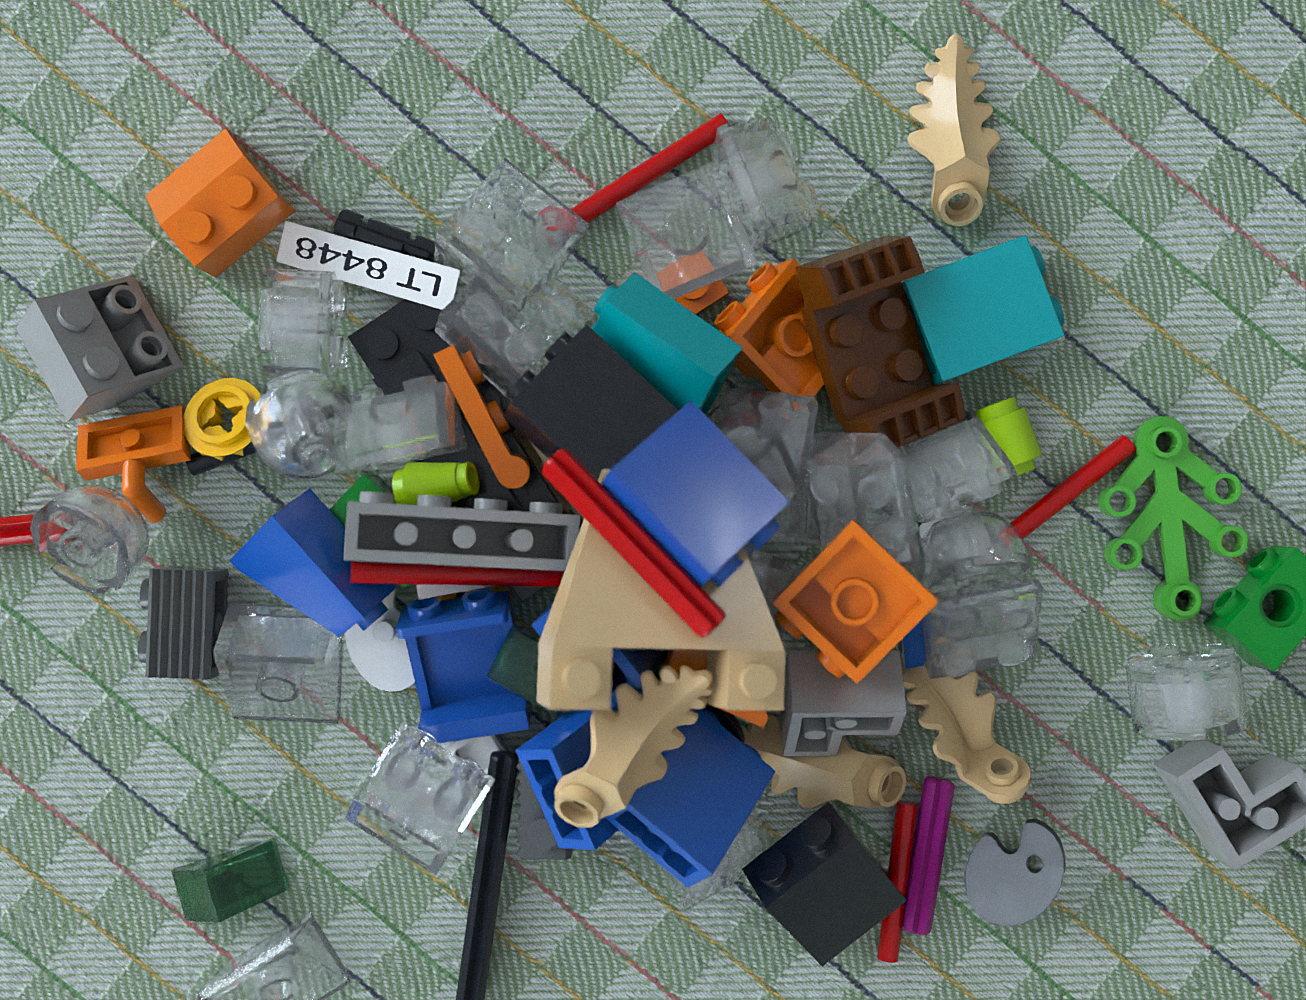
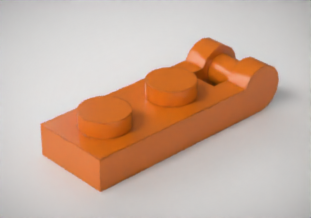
[433,345,530,489]

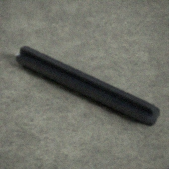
[456,750,519,1000]

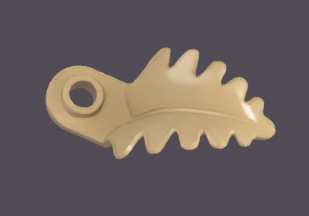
[908,34,1001,227]
[901,650,1031,804]
[554,665,713,828]
[741,714,906,809]

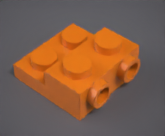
[714,258,824,413]
[772,519,939,684]

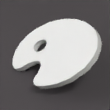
[344,584,415,692]

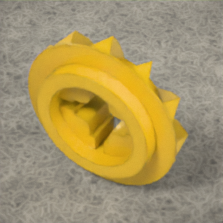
[183,378,269,461]

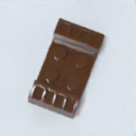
[796,235,966,464]

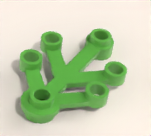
[1098,416,1248,621]

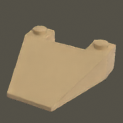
[537,469,785,711]

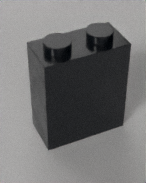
[503,324,679,480]
[742,802,907,966]

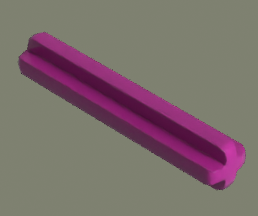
[903,776,955,935]

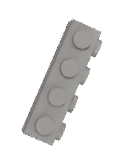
[344,492,580,571]

